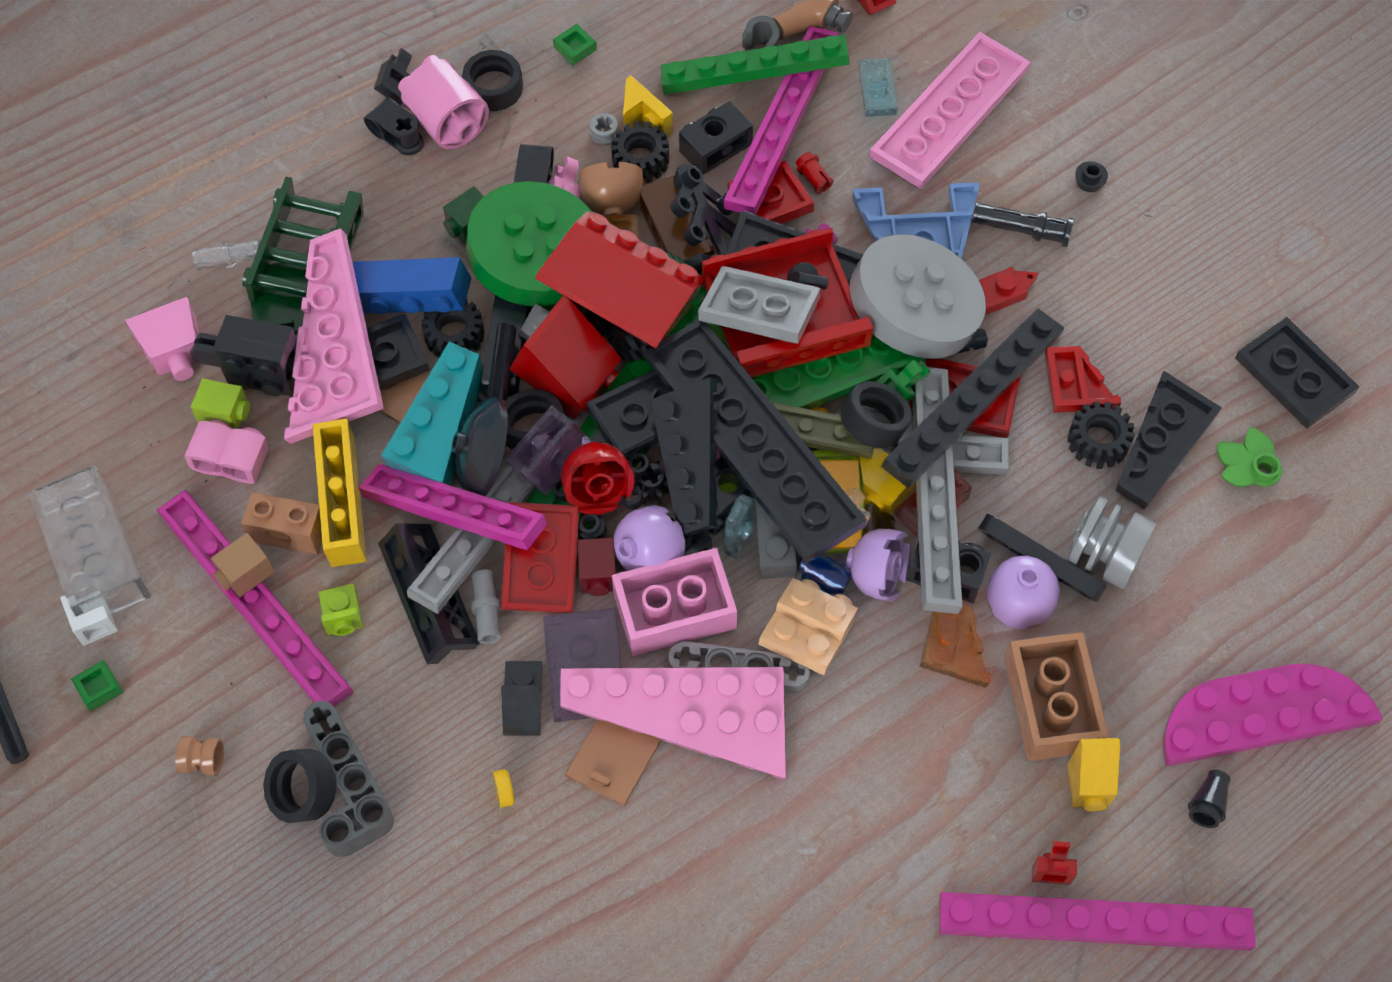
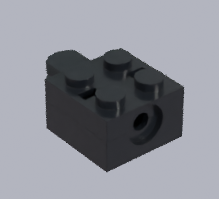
[190,315,297,397]

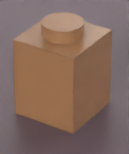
[211,533,275,598]

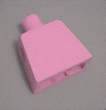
[126,297,199,381]

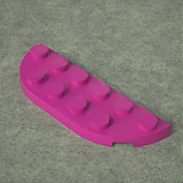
[1163,664,1383,767]

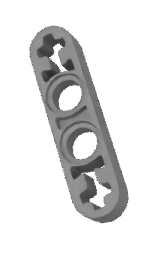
[668,641,810,693]

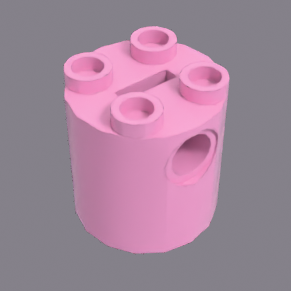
[398,55,489,149]

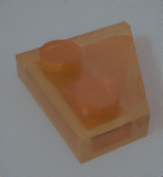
[919,604,991,688]

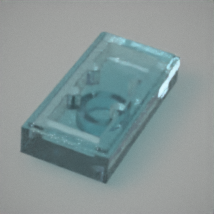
[858,58,898,117]
[724,494,756,559]

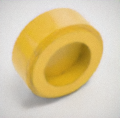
[492,769,515,809]

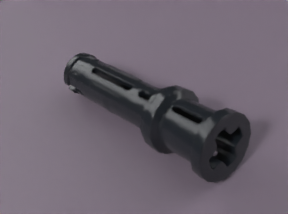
[972,202,1074,247]

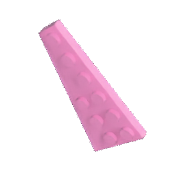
[560,667,786,780]

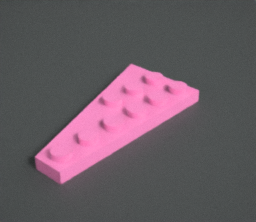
[284,228,384,444]

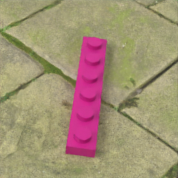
[358,464,547,550]

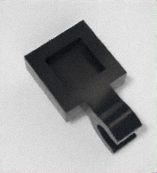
[374,48,412,105]

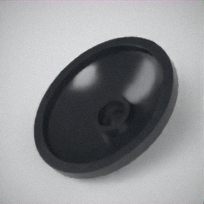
[451,396,508,497]

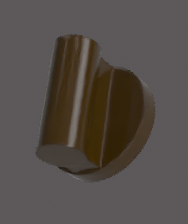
[862,504,895,537]

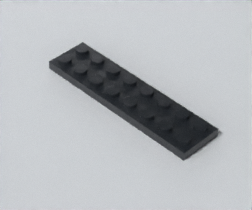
[644,319,867,564]

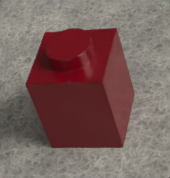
[578,538,616,596]

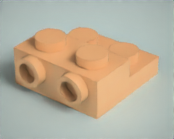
[758,578,858,675]

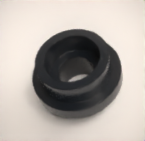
[1075,161,1108,192]

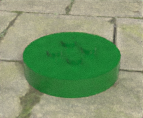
[465,181,592,306]

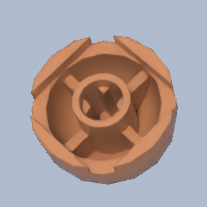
[579,162,644,220]

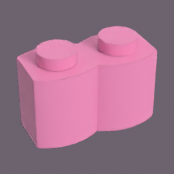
[184,419,269,484]

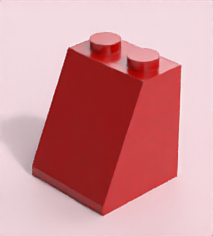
[509,295,622,419]

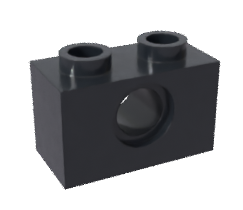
[679,101,753,175]

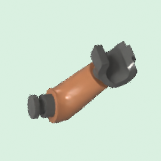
[742,0,853,49]

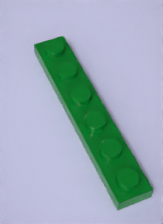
[661,34,850,95]

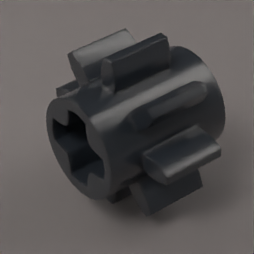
[632,460,670,505]

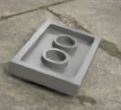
[698,266,820,344]

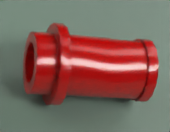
[796,152,834,194]

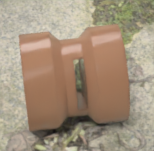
[175,736,224,776]

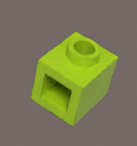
[190,378,250,429]

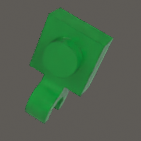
[876,360,931,403]

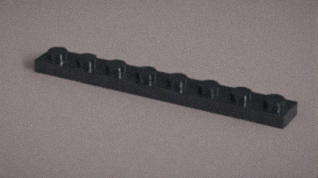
[881,308,1064,489]

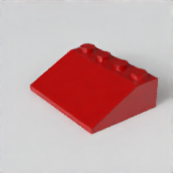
[535,211,705,348]

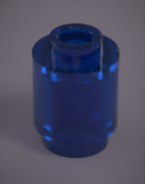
[798,553,852,595]

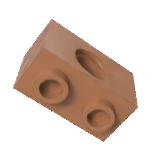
[241,492,322,554]

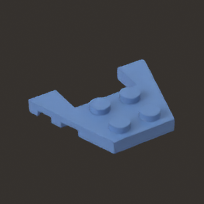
[852,182,979,259]

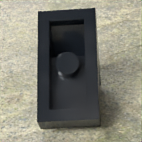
[501,661,543,736]

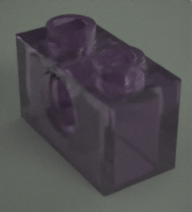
[505,406,591,496]

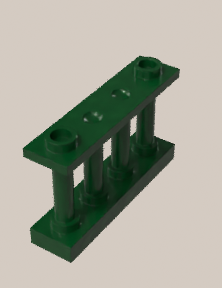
[242,177,364,302]

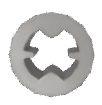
[590,113,618,145]

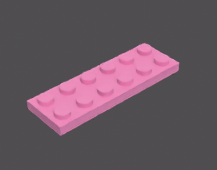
[869,32,1031,189]

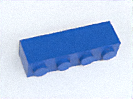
[352,257,472,314]

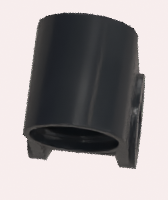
[363,97,424,155]

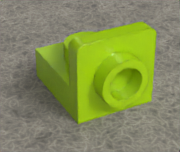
[318,583,363,636]

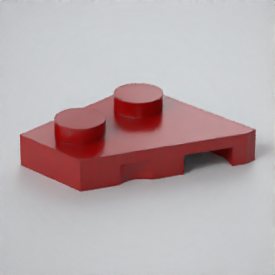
[1044,346,1121,413]

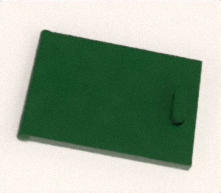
[245,262,308,335]

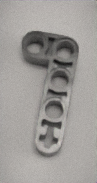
[303,701,394,857]

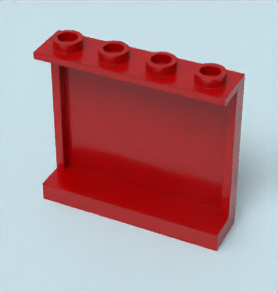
[702,228,873,378]

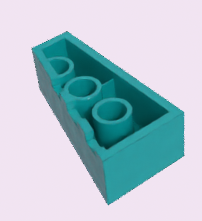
[381,342,483,486]

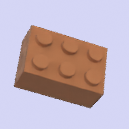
[1004,632,1109,761]

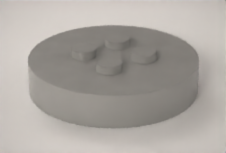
[850,234,986,359]

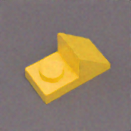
[623,75,673,137]

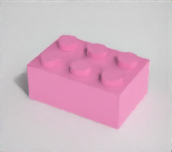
[612,548,737,657]

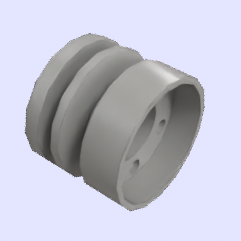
[1068,496,1157,590]

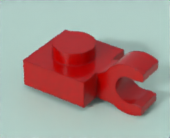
[1032,841,1077,885]

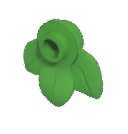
[1217,427,1283,487]

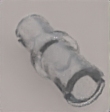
[193,239,261,270]

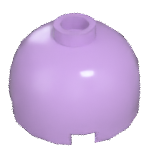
[614,505,685,571]
[847,529,911,602]
[986,556,1060,630]

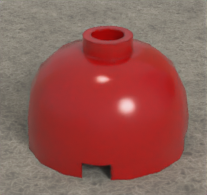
[561,442,635,515]

